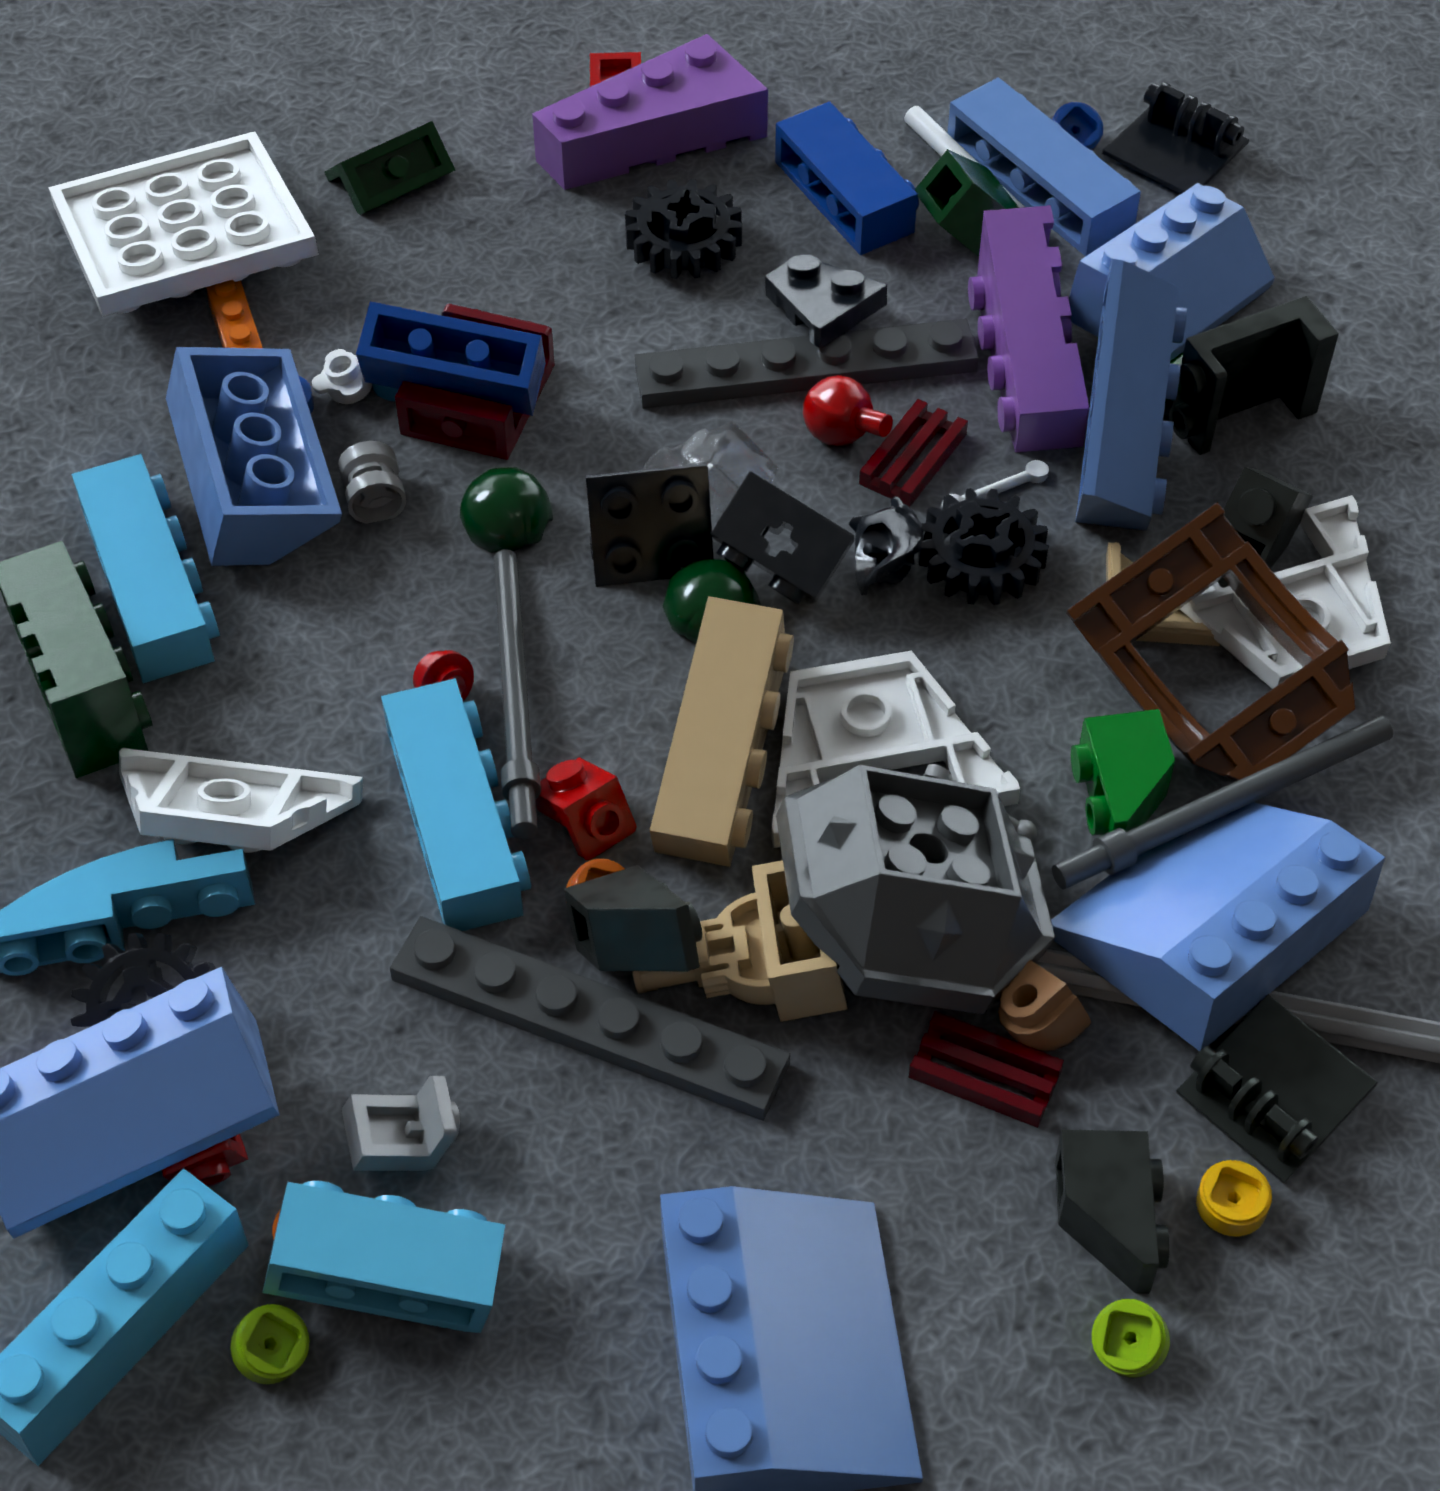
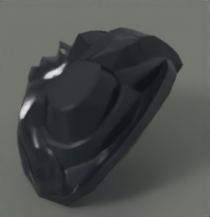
[849,496,925,595]

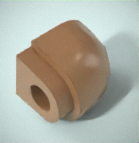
[998,960,1091,1052]

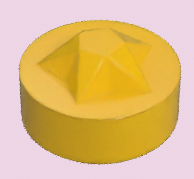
[1196,1160,1272,1237]

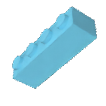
[72,454,220,683]
[381,678,531,931]
[0,1168,249,1466]

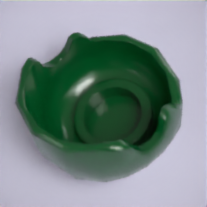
[460,467,553,553]
[663,559,761,644]

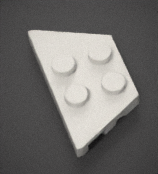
[119,748,363,853]

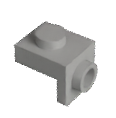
[341,1076,460,1171]

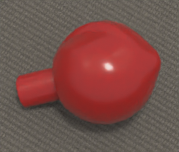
[803,375,893,446]

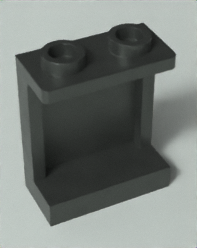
[1169,296,1339,455]

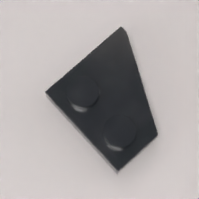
[765,254,887,348]

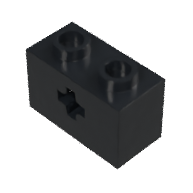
[711,471,854,604]

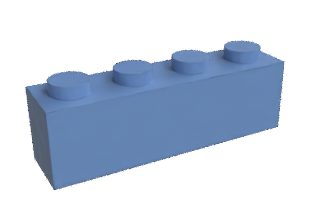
[947,77,1141,256]

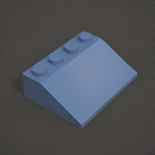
[1051,802,1385,1051]
[660,1186,923,1491]

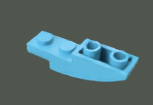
[0,839,255,976]

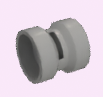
[338,440,406,524]

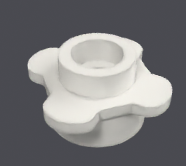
[312,349,372,404]

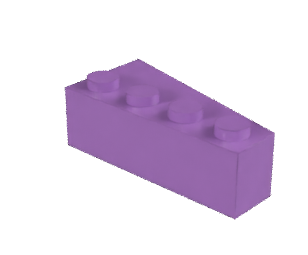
[532,34,768,190]
[968,205,1089,452]

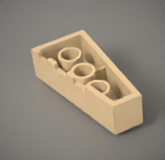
[650,596,794,867]

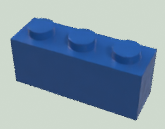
[775,101,919,256]
[356,301,546,416]

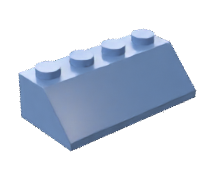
[1069,183,1274,361]
[1075,259,1187,530]
[166,347,342,566]
[0,966,280,1238]

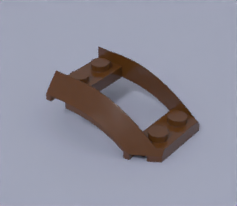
[1066,502,1355,781]

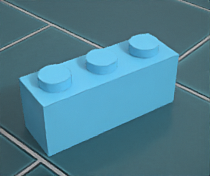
[262,1181,505,1333]

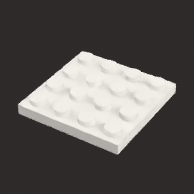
[48,131,319,317]

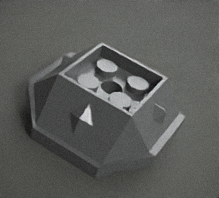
[776,765,1055,1014]

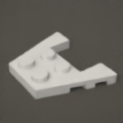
[1180,495,1391,689]
[772,650,1020,848]

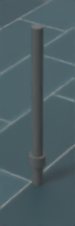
[494,550,541,839]
[1052,716,1393,890]

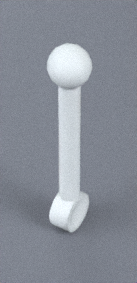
[942,460,1049,507]

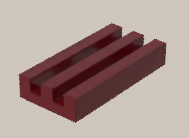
[859,399,968,507]
[908,1011,1064,1128]

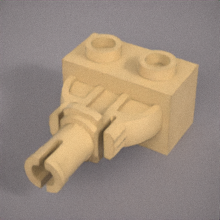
[632,860,847,1022]

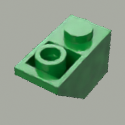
[1070,709,1175,836]

